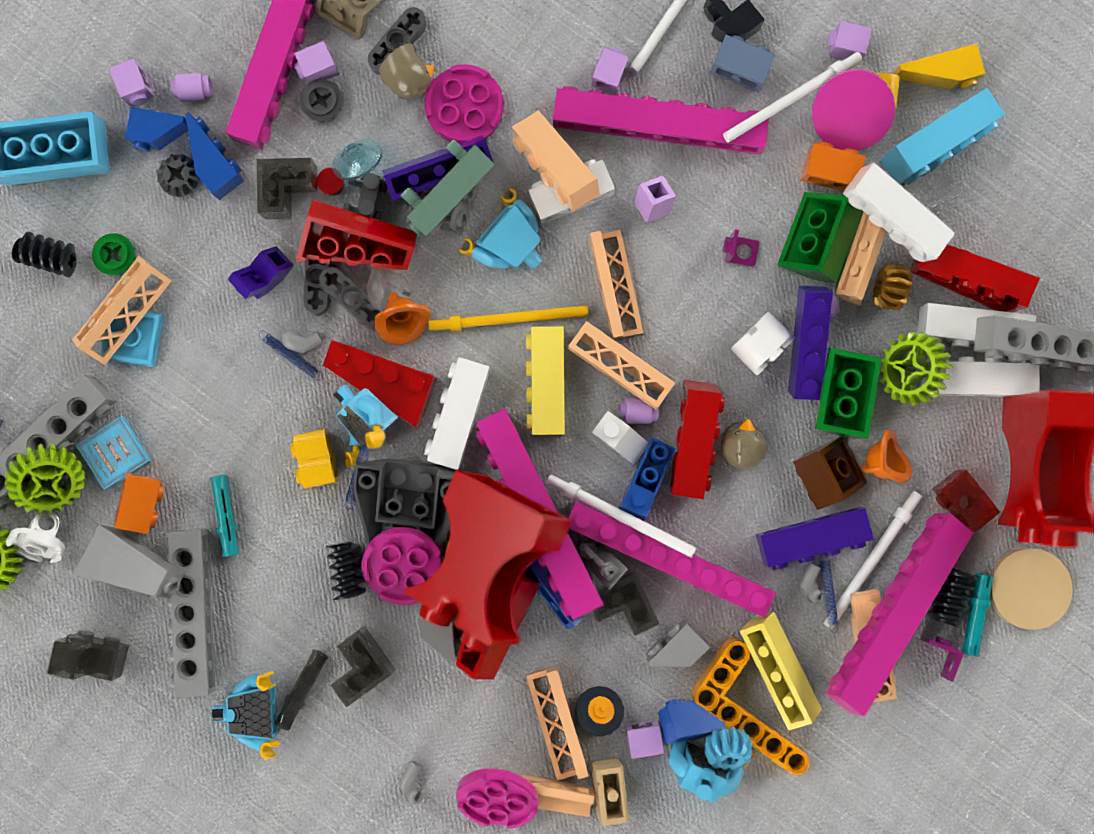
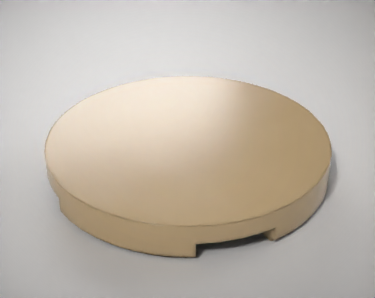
[990,548,1073,630]

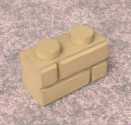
[591,758,629,826]

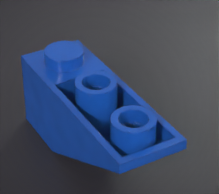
[185,112,244,200]
[618,437,676,521]

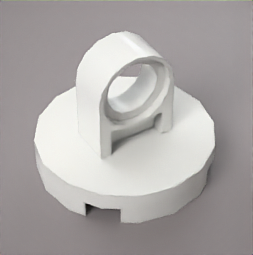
[6,511,66,563]

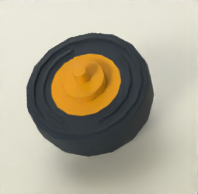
[575,686,624,737]

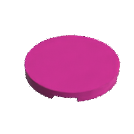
[424,64,504,143]
[812,69,895,151]
[362,527,444,605]
[456,769,539,829]

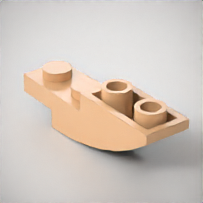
[850,589,897,703]

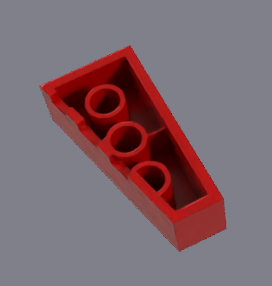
[296,200,417,270]
[910,244,1040,313]
[323,340,437,428]
[670,380,725,499]
[456,573,540,680]

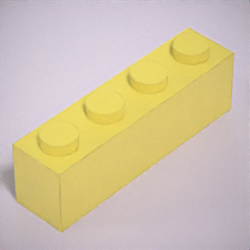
[526,326,565,436]
[740,611,822,730]

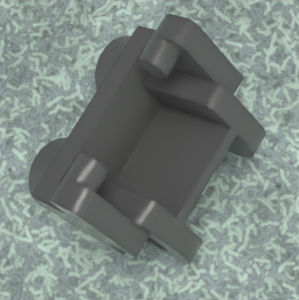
[343,173,387,221]

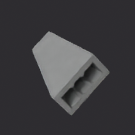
[73,525,185,598]

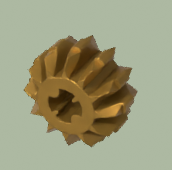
[872,264,913,310]

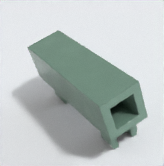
[401,139,496,237]

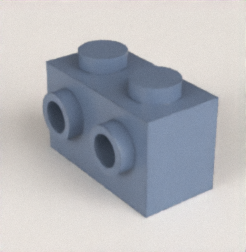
[710,35,775,93]

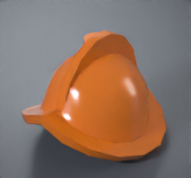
[375,291,431,345]
[861,430,913,483]

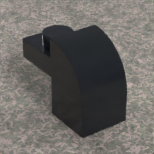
[703,0,765,42]

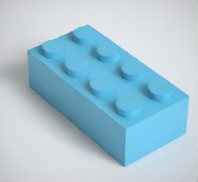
[880,88,1005,185]
[0,111,110,186]

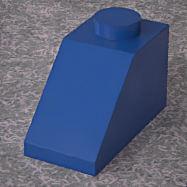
[125,107,188,152]
[658,698,726,745]

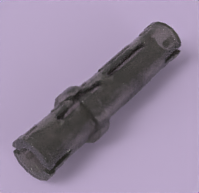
[274,649,328,730]

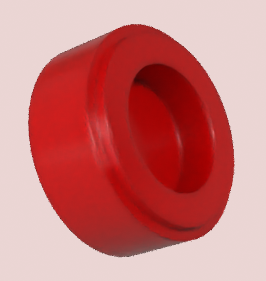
[317,168,345,196]

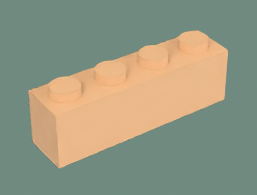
[512,110,600,212]

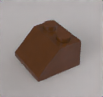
[793,436,867,510]

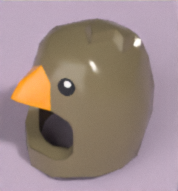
[378,42,434,100]
[721,419,768,471]

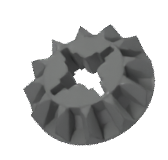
[300,79,343,123]
[156,154,200,197]

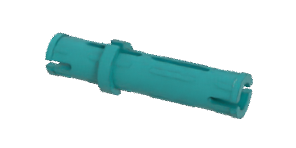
[210,475,240,557]
[961,573,994,657]

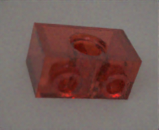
[932,469,1000,532]

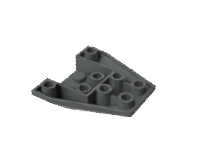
[353,458,455,548]

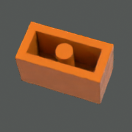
[801,142,866,191]
[113,472,165,534]

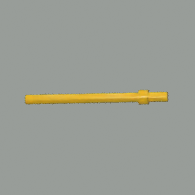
[428,305,588,332]

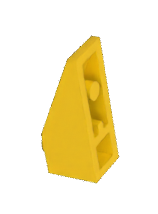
[892,43,986,90]

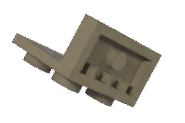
[315,0,384,40]

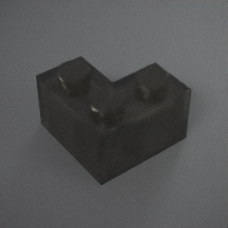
[257,158,318,220]
[593,571,659,636]
[331,625,395,708]
[47,630,129,681]

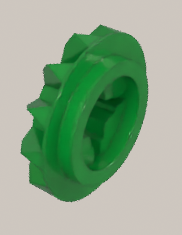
[92,233,136,276]

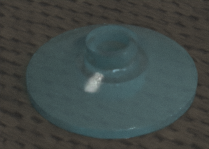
[332,139,382,180]

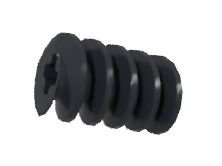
[11,231,77,277]
[326,542,367,600]
[927,568,978,628]

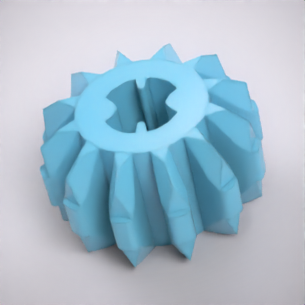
[705,727,753,771]

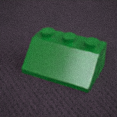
[777,192,864,284]
[815,348,882,439]

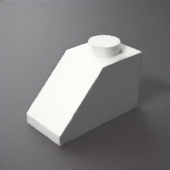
[591,411,648,465]

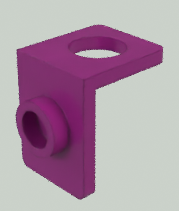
[723,229,759,267]
[920,636,964,682]

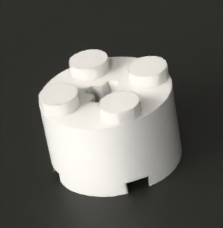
[730,311,796,376]

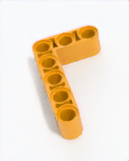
[691,637,810,775]

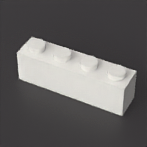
[843,163,955,262]
[917,303,1036,348]
[424,357,491,470]
[922,357,1040,397]

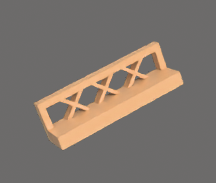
[835,212,886,306]
[589,230,643,340]
[72,256,172,365]
[567,321,675,410]
[526,665,589,781]
[518,774,595,817]

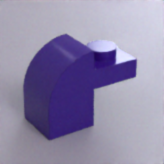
[227,246,294,299]

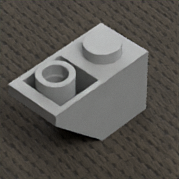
[418,607,461,662]
[646,621,710,667]

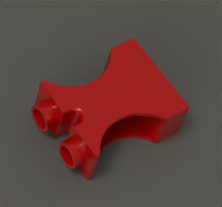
[998,390,1094,548]
[404,470,572,654]

